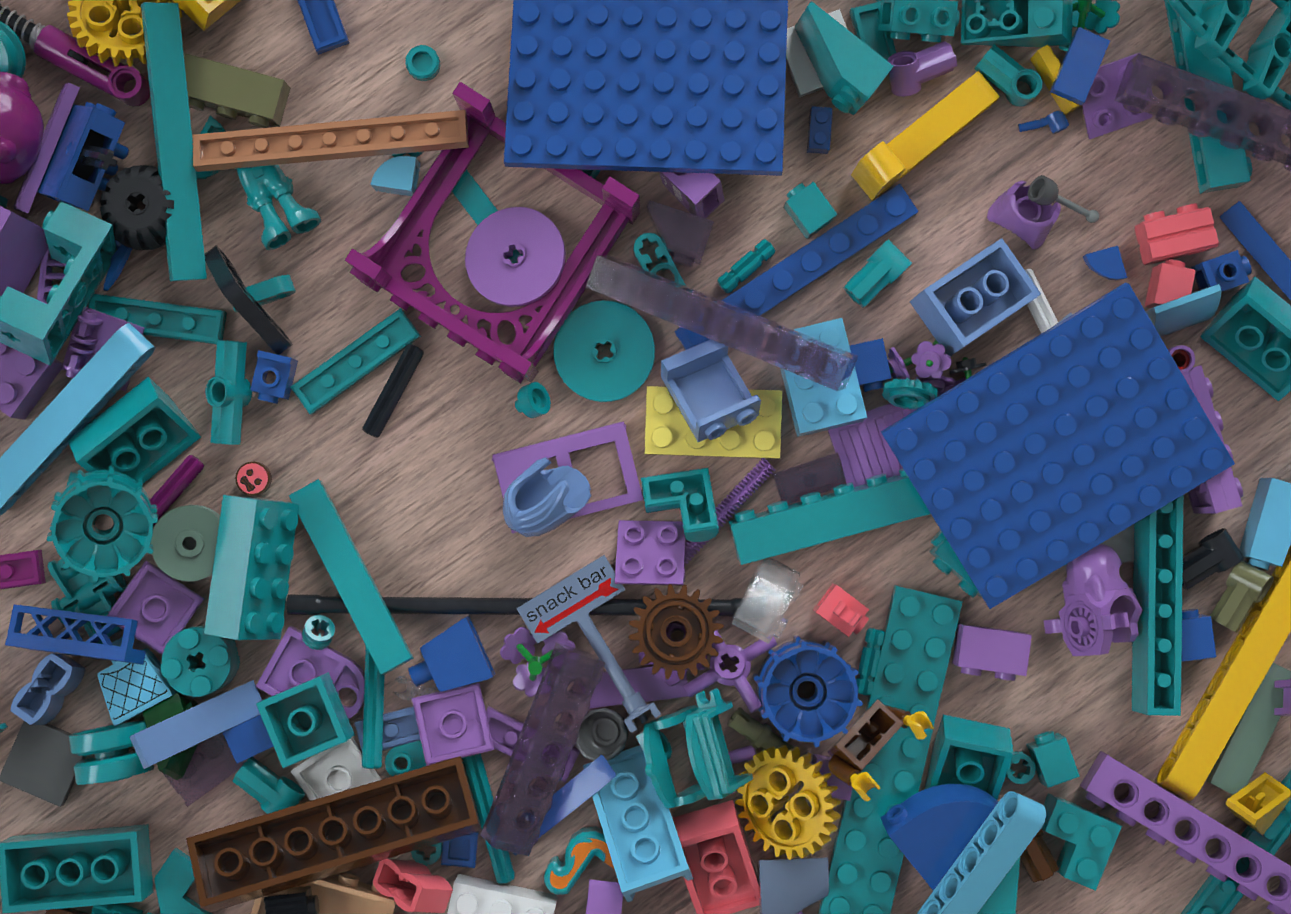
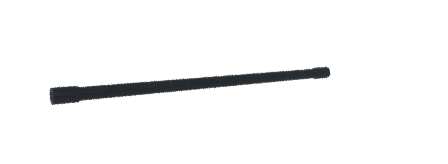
[286,594,765,618]

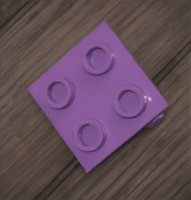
[1082,53,1153,139]
[62,307,145,392]
[615,520,686,585]

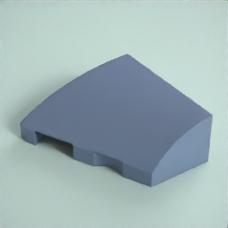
[758,858,829,914]

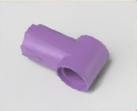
[888,41,957,97]

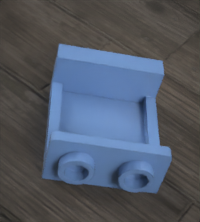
[661,334,761,442]

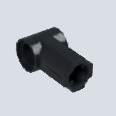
[1182,528,1244,590]

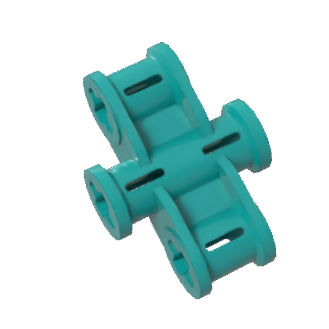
[48,559,127,644]

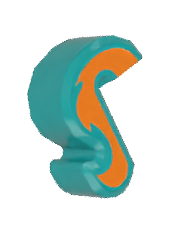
[544,826,615,895]

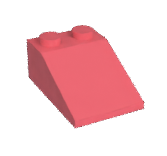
[673,800,760,914]

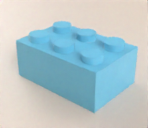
[773,318,867,437]

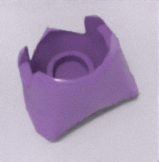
[987,181,1061,250]

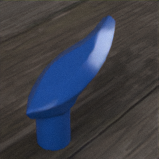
[103,240,132,291]

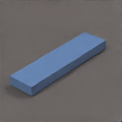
[129,680,262,769]

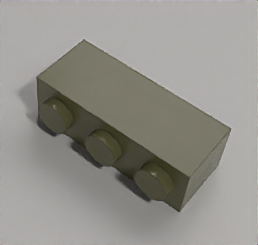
[184,53,291,128]

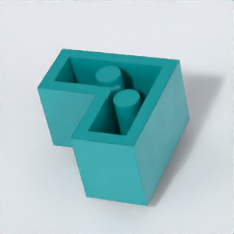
[1041,793,1122,891]

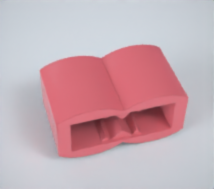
[372,859,453,913]

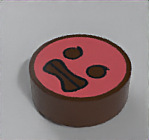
[235,462,272,496]

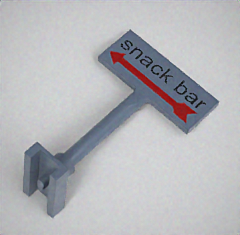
[516,555,661,733]

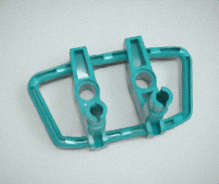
[1168,0,1291,113]

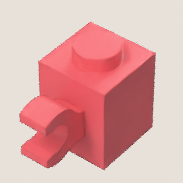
[813,583,869,637]

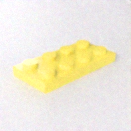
[645,386,782,459]

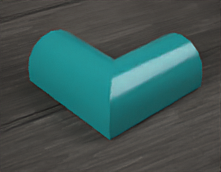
[641,468,719,542]

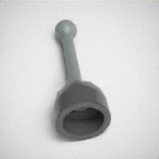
[1028,175,1100,223]

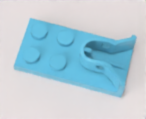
[583,745,694,902]

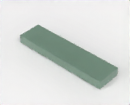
[1207,663,1291,795]

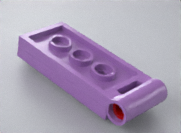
[1168,345,1243,514]

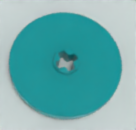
[554,300,655,402]

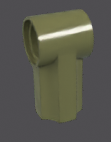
[1210,560,1274,633]

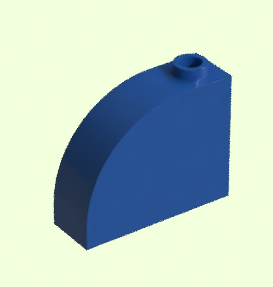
[881,784,998,891]

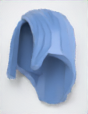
[503,457,591,537]

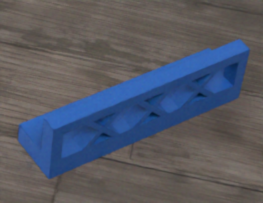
[5,604,146,665]

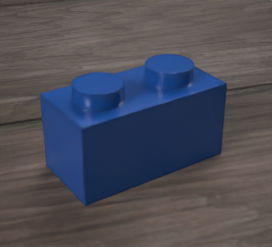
[807,106,833,154]

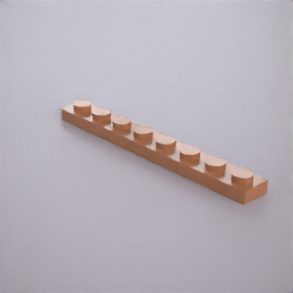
[193,110,469,172]

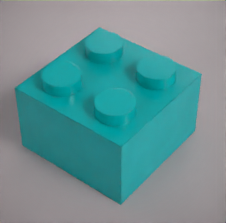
[256,672,355,768]

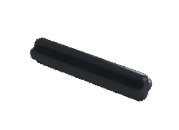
[362,344,424,438]

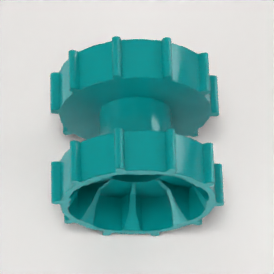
[46,465,158,582]

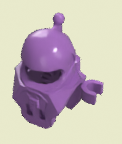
[1043,544,1142,656]

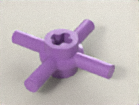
[683,631,778,713]

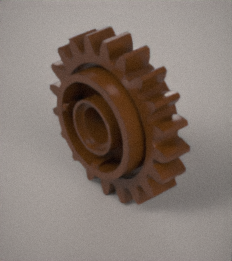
[628,584,724,680]

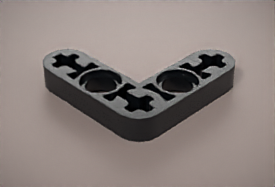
[205,245,293,355]

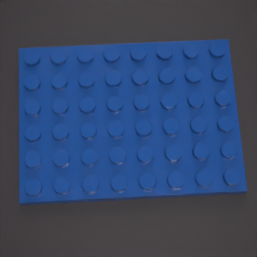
[504,0,788,176]
[881,283,1235,609]

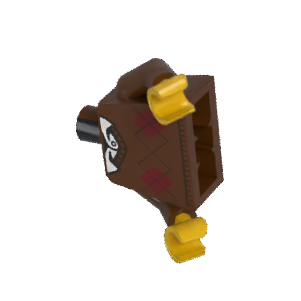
[828,699,934,801]

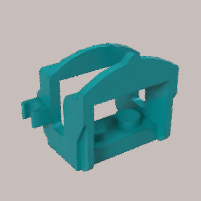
[644,688,753,809]

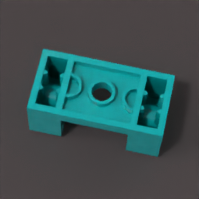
[0,201,117,366]

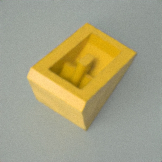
[1225,772,1291,836]

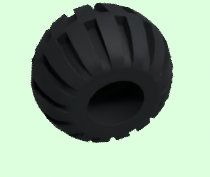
[100,165,174,250]

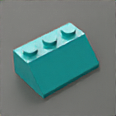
[1200,276,1291,401]
[68,377,201,483]

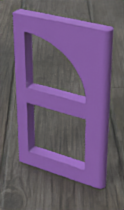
[492,421,643,533]

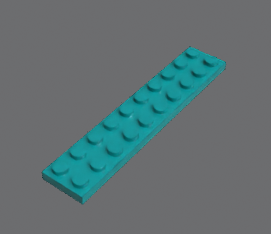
[818,585,963,914]

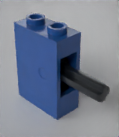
[37,102,129,211]

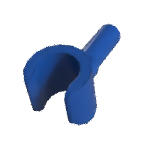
[1018,111,1069,134]

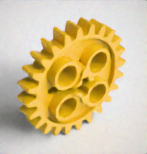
[67,0,183,67]
[735,745,841,860]

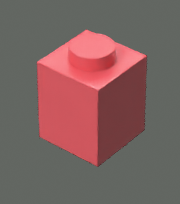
[1144,260,1196,308]

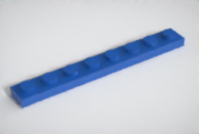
[674,184,919,350]

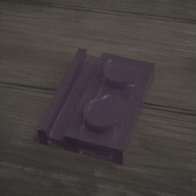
[163,732,245,807]

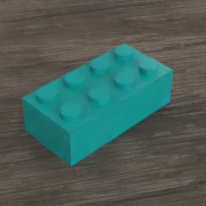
[204,495,299,640]
[0,824,154,914]

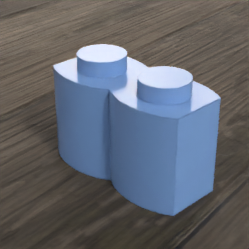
[10,653,85,725]

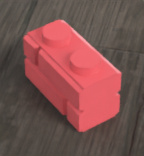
[1135,203,1219,265]

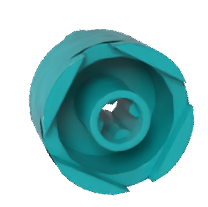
[160,625,240,697]

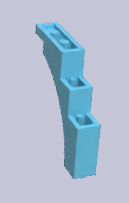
[1239,478,1291,571]

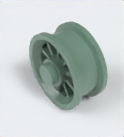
[151,505,220,581]

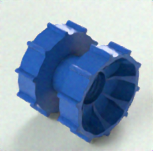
[752,635,863,747]

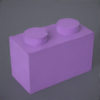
[952,623,1032,681]

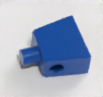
[408,615,496,692]

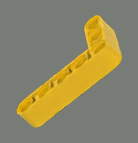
[851,71,1000,201]

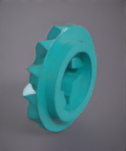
[882,378,938,409]

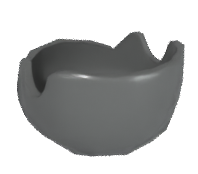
[575,708,628,761]

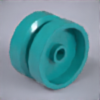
[68,720,154,785]

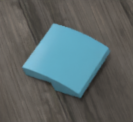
[1146,284,1222,337]

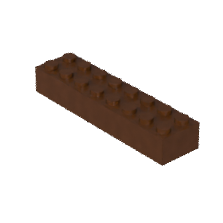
[186,756,482,913]

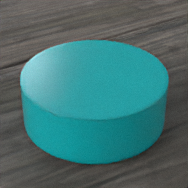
[405,45,440,81]

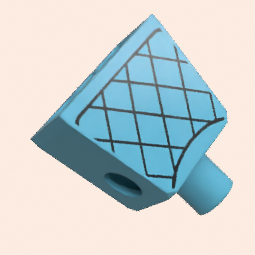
[97,638,179,726]

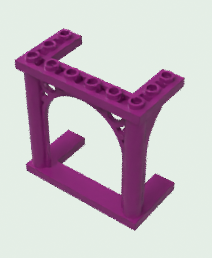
[345,82,640,384]

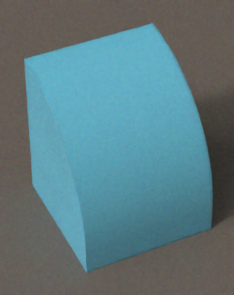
[371,156,421,196]

